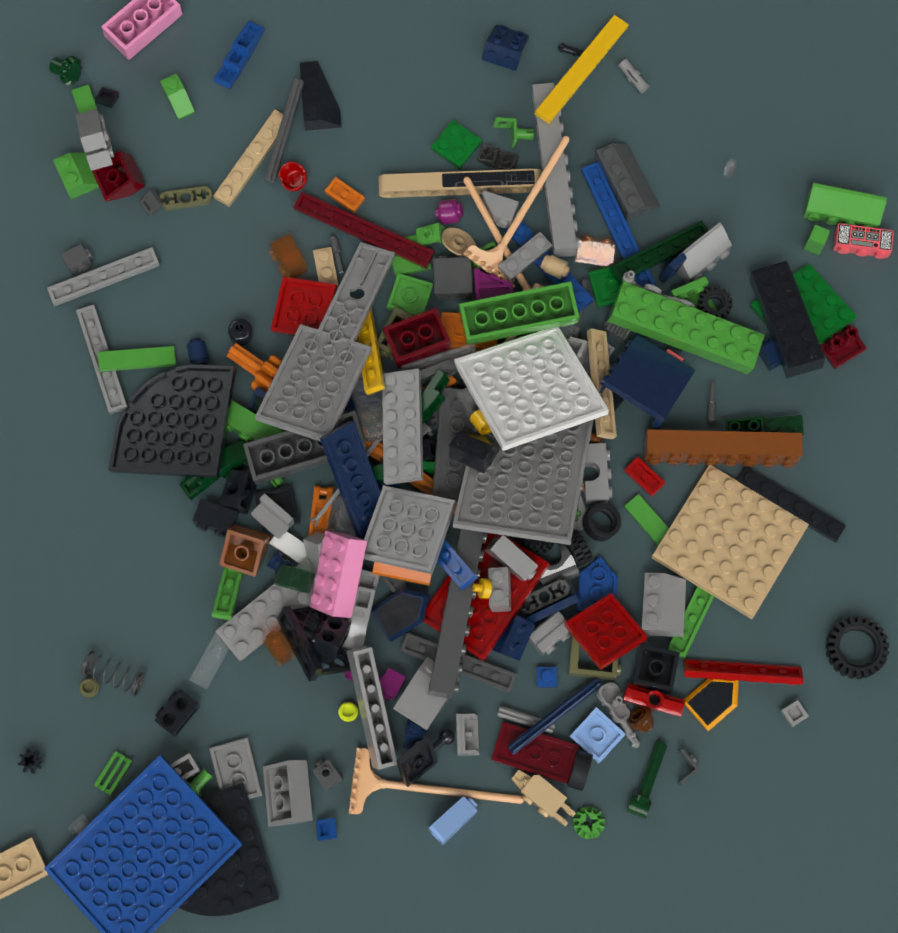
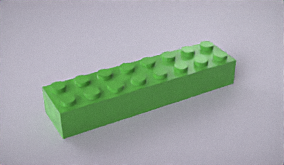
[607,281,765,375]

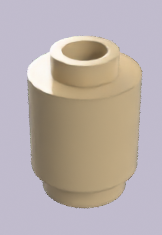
[541,255,570,279]

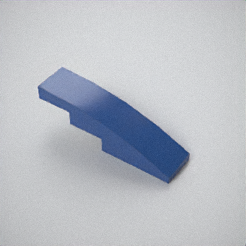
[214,21,265,89]

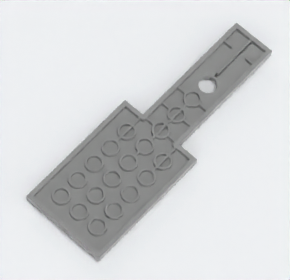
[255,242,395,442]

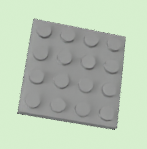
[364,485,457,574]

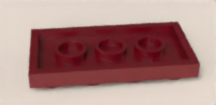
[491,722,579,784]

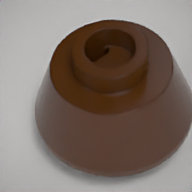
[628,707,654,733]

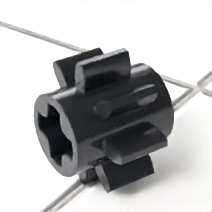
[18,749,44,774]

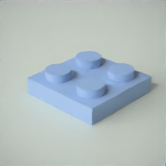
[570,707,626,764]

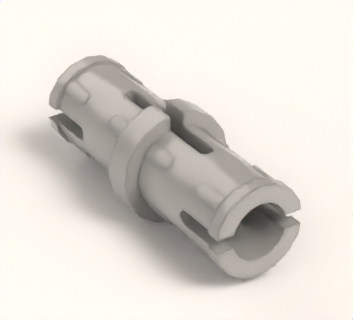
[618,59,650,94]

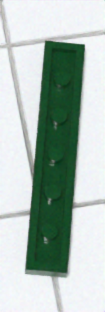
[609,221,709,284]

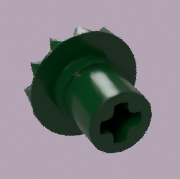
[49,56,82,85]

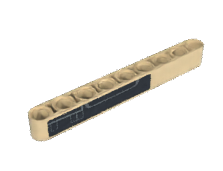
[378,169,543,198]

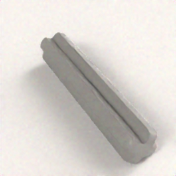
[498,706,555,734]

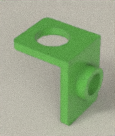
[416,223,447,246]

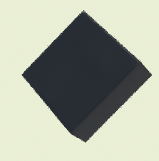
[95,87,119,108]

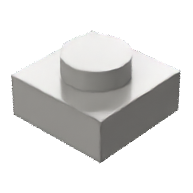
[780,700,809,728]

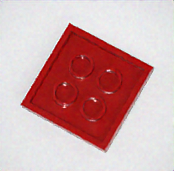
[271,277,338,336]
[564,593,648,670]

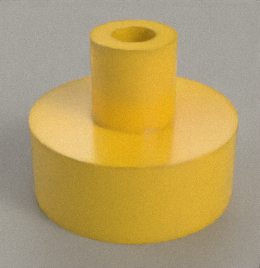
[472,578,492,599]

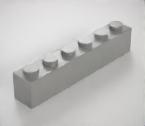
[347,646,397,769]

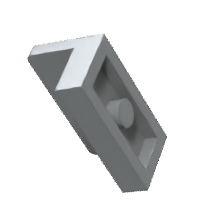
[251,493,294,539]

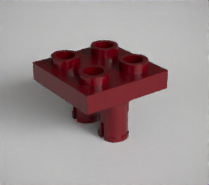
[820,324,867,370]

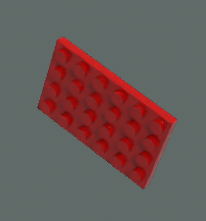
[424,533,550,661]

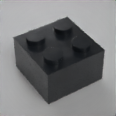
[631,644,680,694]

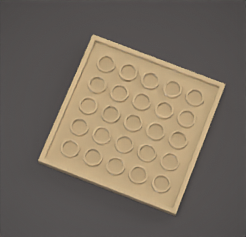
[651,465,809,619]

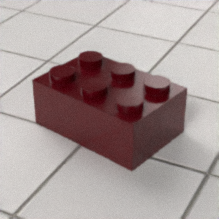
[383,308,451,369]

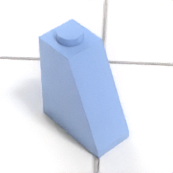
[429,796,478,846]

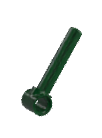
[627,741,667,819]

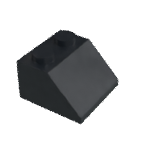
[449,428,501,473]

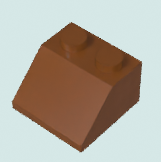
[219,524,271,577]

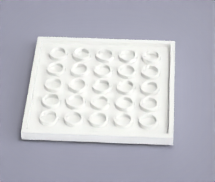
[454,327,609,451]

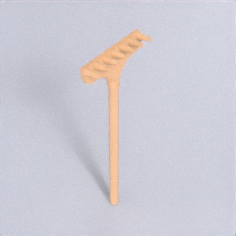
[463,136,570,287]
[463,177,532,291]
[349,748,524,814]

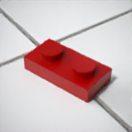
[624,457,666,497]

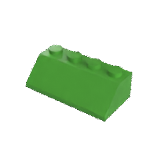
[803,183,887,228]

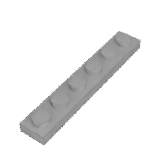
[47,247,160,306]
[76,304,127,414]

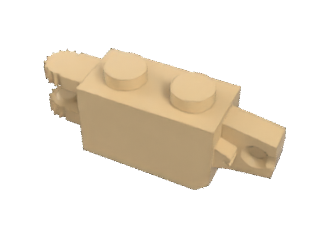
[511,770,576,827]

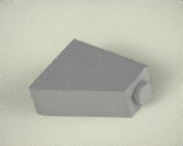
[483,535,538,581]

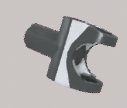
[535,544,580,599]

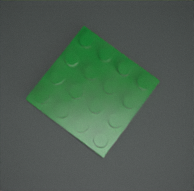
[750,263,857,345]

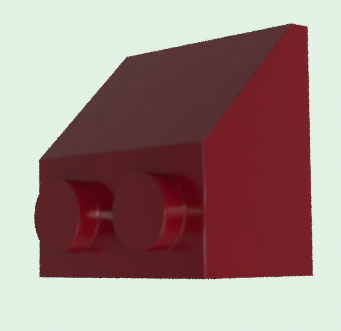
[92,150,146,202]

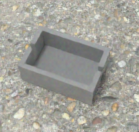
[75,109,114,171]

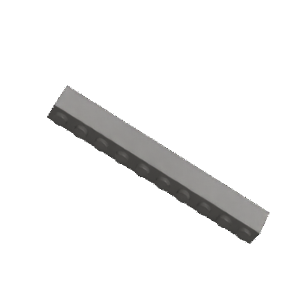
[532,83,580,257]

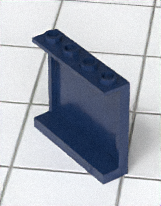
[599,334,695,429]

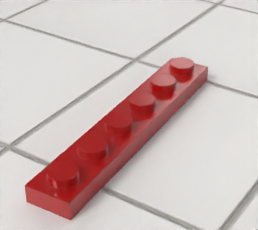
[683,659,804,685]

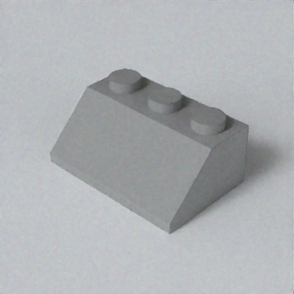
[677,222,732,284]
[642,573,686,637]
[263,760,313,827]

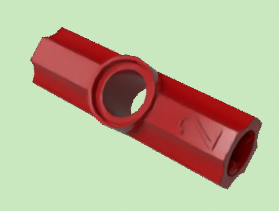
[623,684,685,717]

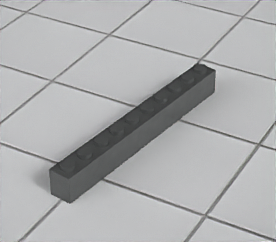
[428,529,488,699]

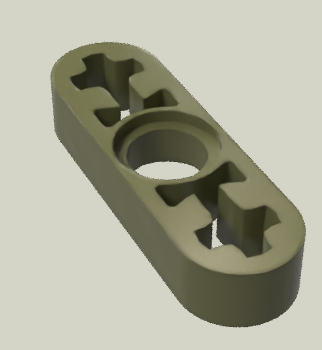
[159,186,213,210]

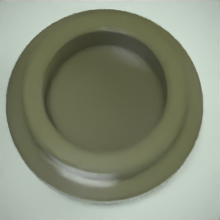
[79,678,100,698]

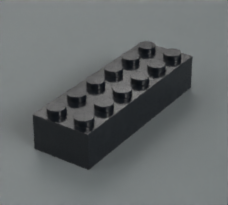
[750,261,825,378]

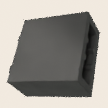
[433,255,472,300]

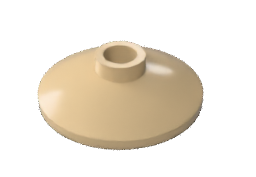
[441,228,476,256]

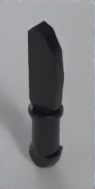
[558,44,584,56]

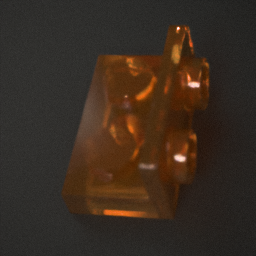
[575,236,616,267]

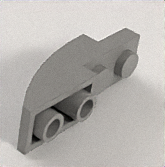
[343,570,380,649]

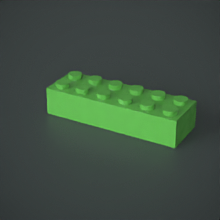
[458,282,579,346]

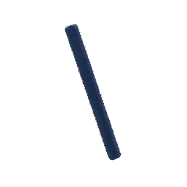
[507,677,602,755]

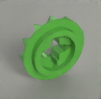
[573,807,605,839]

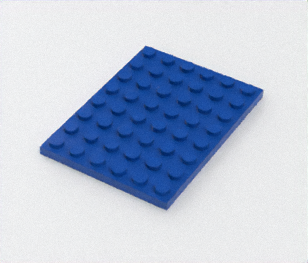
[44,755,244,933]

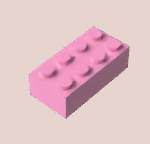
[101,0,182,60]
[310,531,367,618]

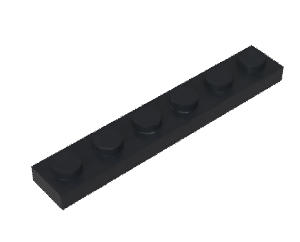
[737,466,846,543]

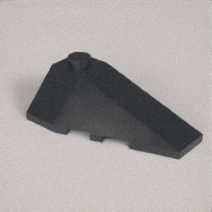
[300,61,342,131]

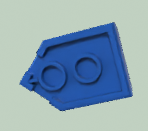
[576,556,618,612]

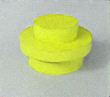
[338,702,358,722]

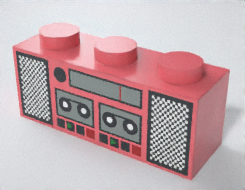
[833,223,894,259]

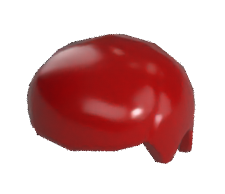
[278,161,308,192]

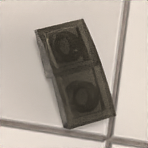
[477,144,519,170]

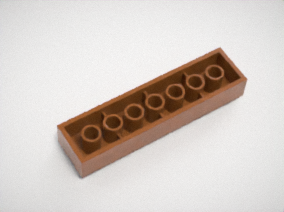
[643,429,803,468]

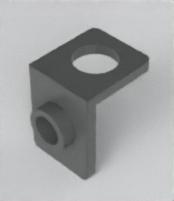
[678,748,700,785]

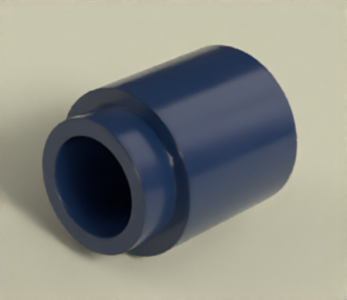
[186,338,209,365]

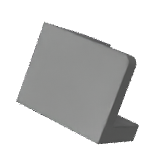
[568,336,589,366]

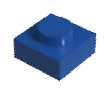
[537,667,557,688]
[316,818,337,841]

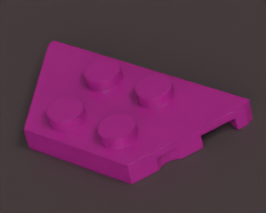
[474,268,513,300]

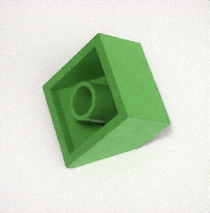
[53,152,99,199]

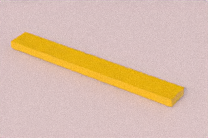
[534,15,629,124]

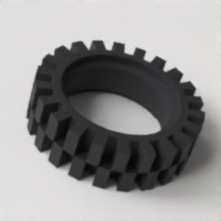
[825,616,890,679]

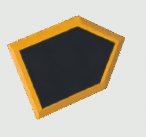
[684,678,738,731]

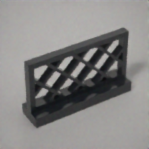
[277,606,351,682]

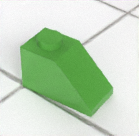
[160,74,195,120]

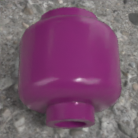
[435,199,464,225]

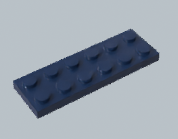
[319,421,380,540]

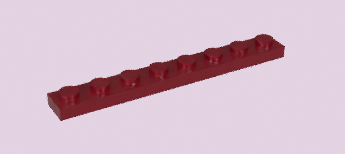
[293,192,435,269]

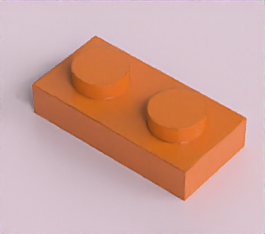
[324,177,365,213]

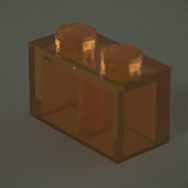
[269,234,308,278]
[263,631,295,667]

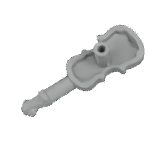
[597,682,640,748]

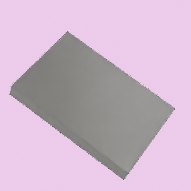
[209,737,263,800]

